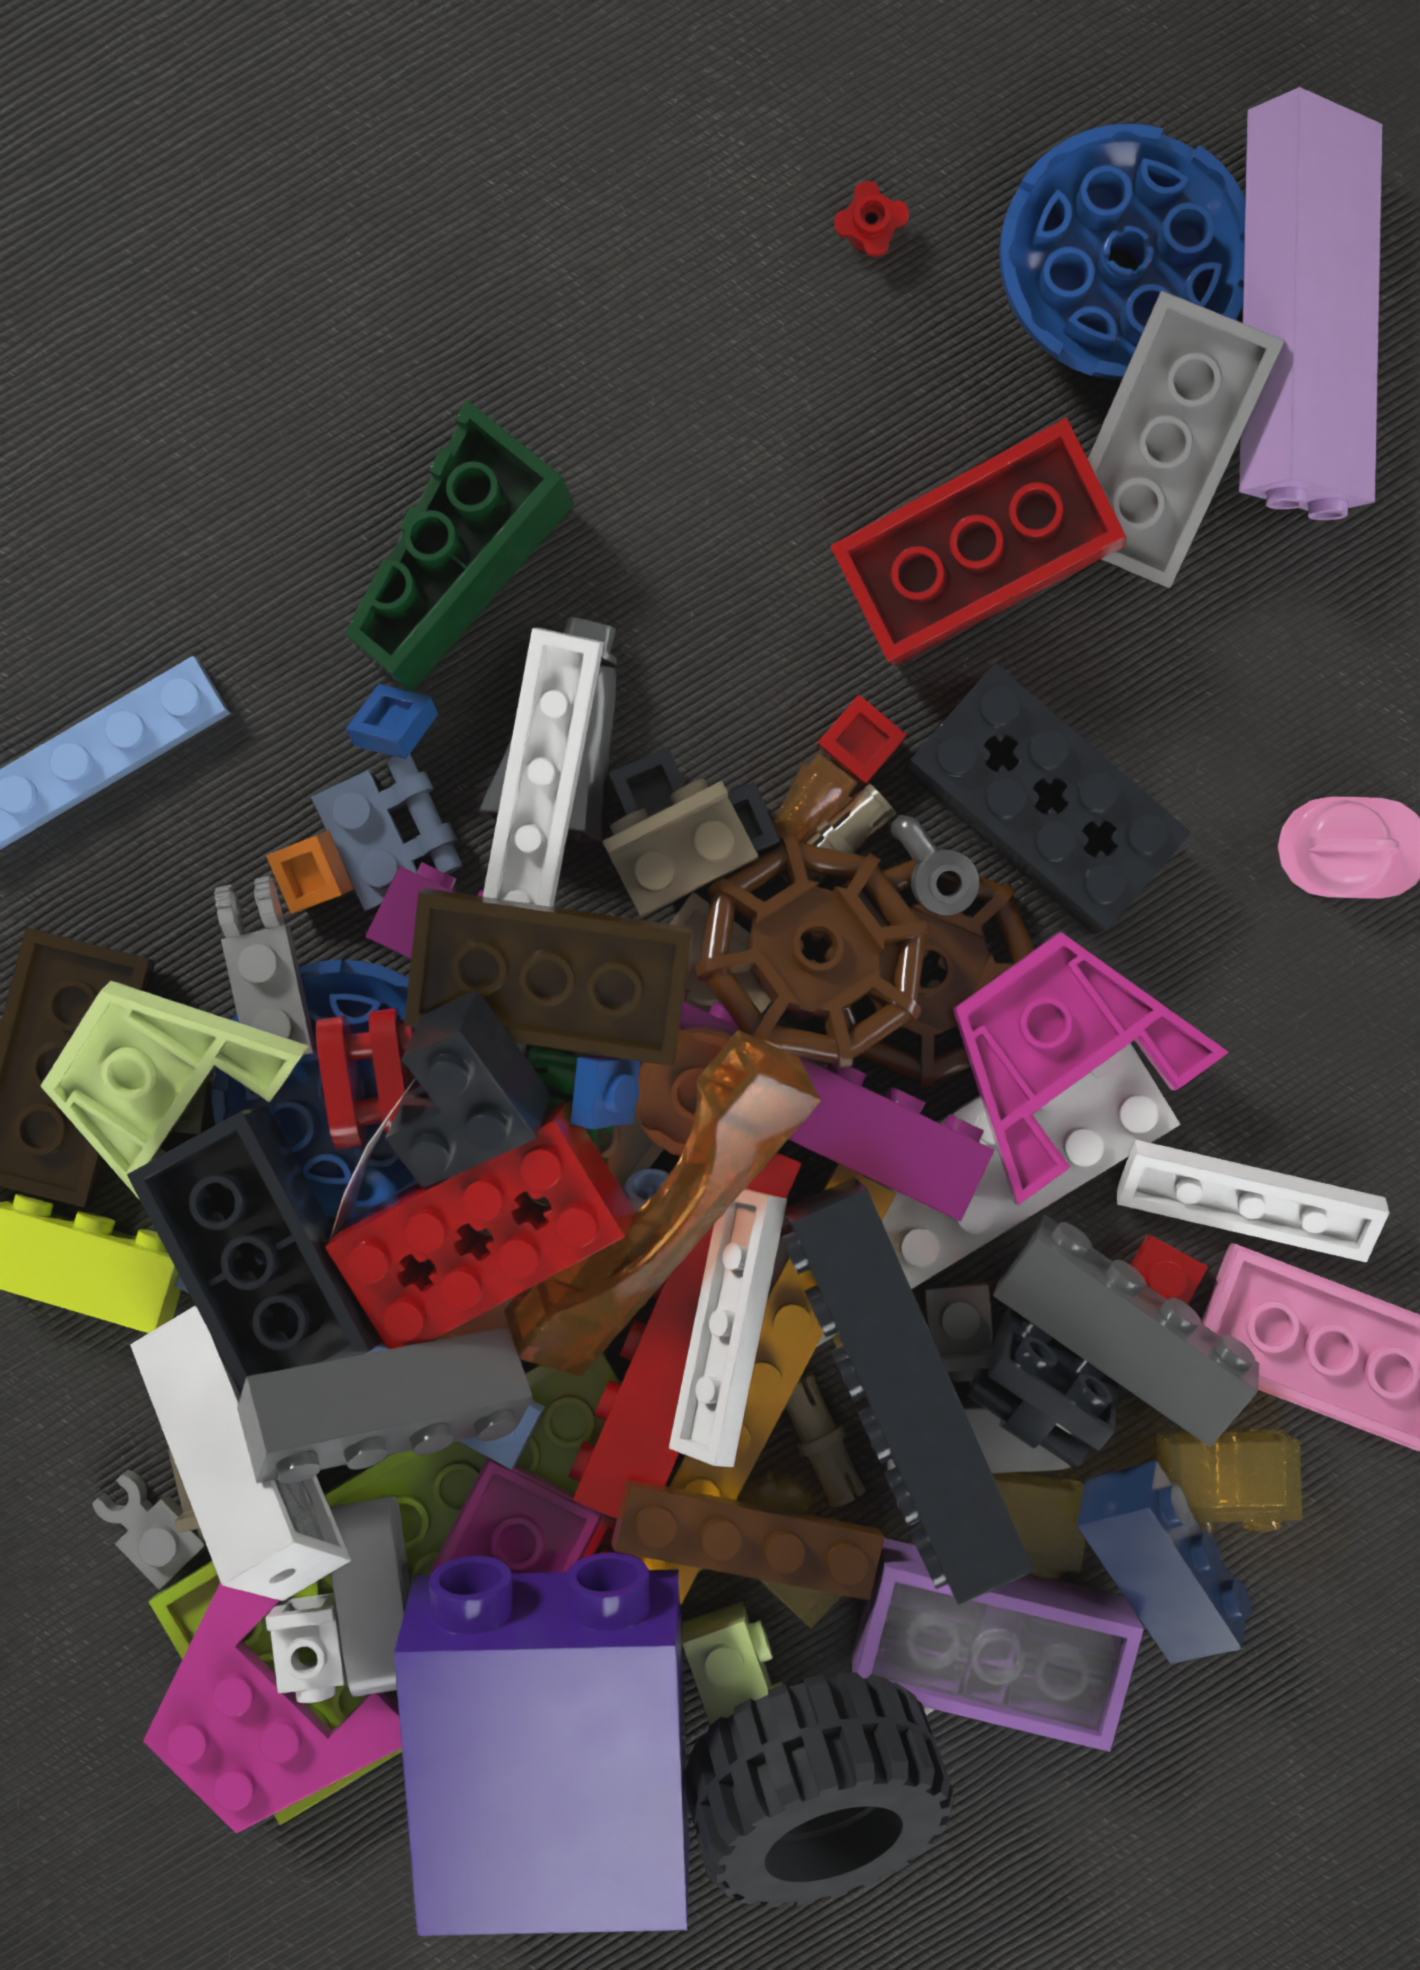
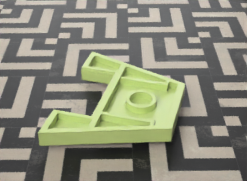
[41,981,309,1200]

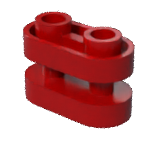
[316,1008,421,1150]

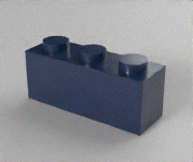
[1077,1460,1251,1664]

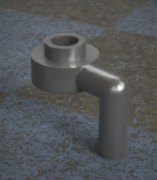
[887,815,979,915]

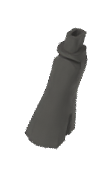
[479,617,617,844]

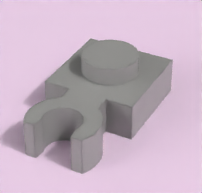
[92,1470,206,1590]

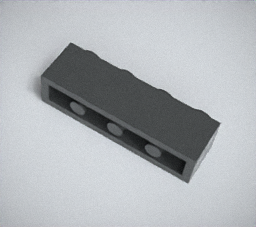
[993,1215,1259,1447]
[237,1326,533,1484]

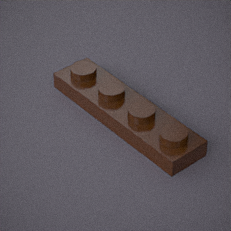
[611,1479,885,1600]

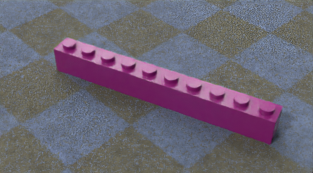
[365,862,994,1222]

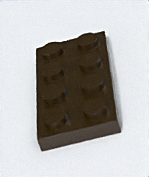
[404,888,694,1066]
[0,928,156,1207]

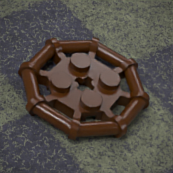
[694,835,931,1070]
[814,860,1035,1089]

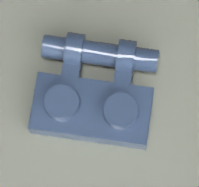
[311,754,463,913]

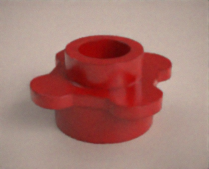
[834,181,909,257]

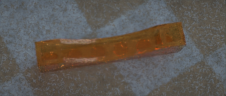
[504,1030,821,1377]

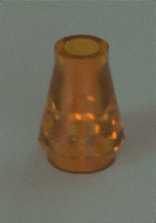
[772,752,858,843]

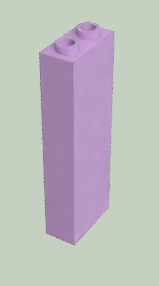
[1239,87,1382,520]

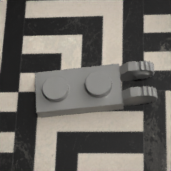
[214,876,317,1056]

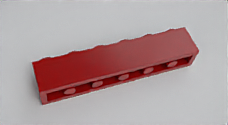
[568,1139,802,1520]

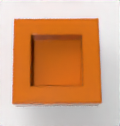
[266,830,354,914]

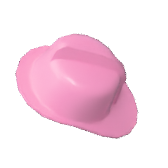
[1278,797,1420,899]

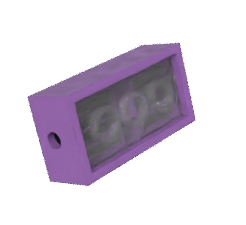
[851,1538,1144,1752]

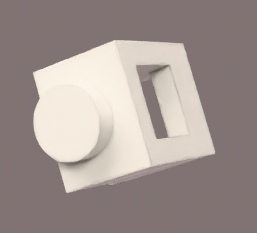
[266,1593,347,1703]

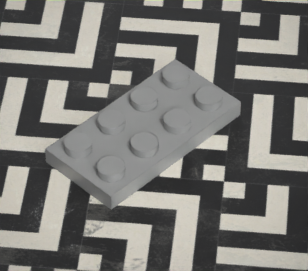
[1088,291,1285,588]

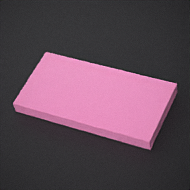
[1201,1242,1420,1452]

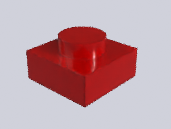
[816,694,907,787]
[1130,1235,1208,1305]

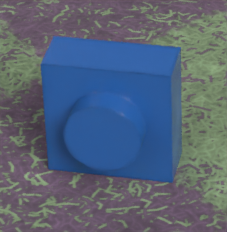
[346,684,438,760]
[571,1055,640,1129]

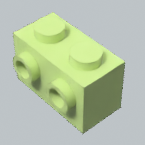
[682,1601,783,1725]

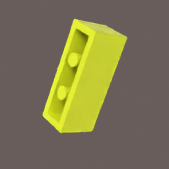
[0,1193,181,1333]

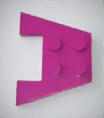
[953,932,1229,1205]
[143,1582,402,1833]

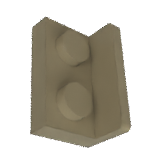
[603,778,758,917]

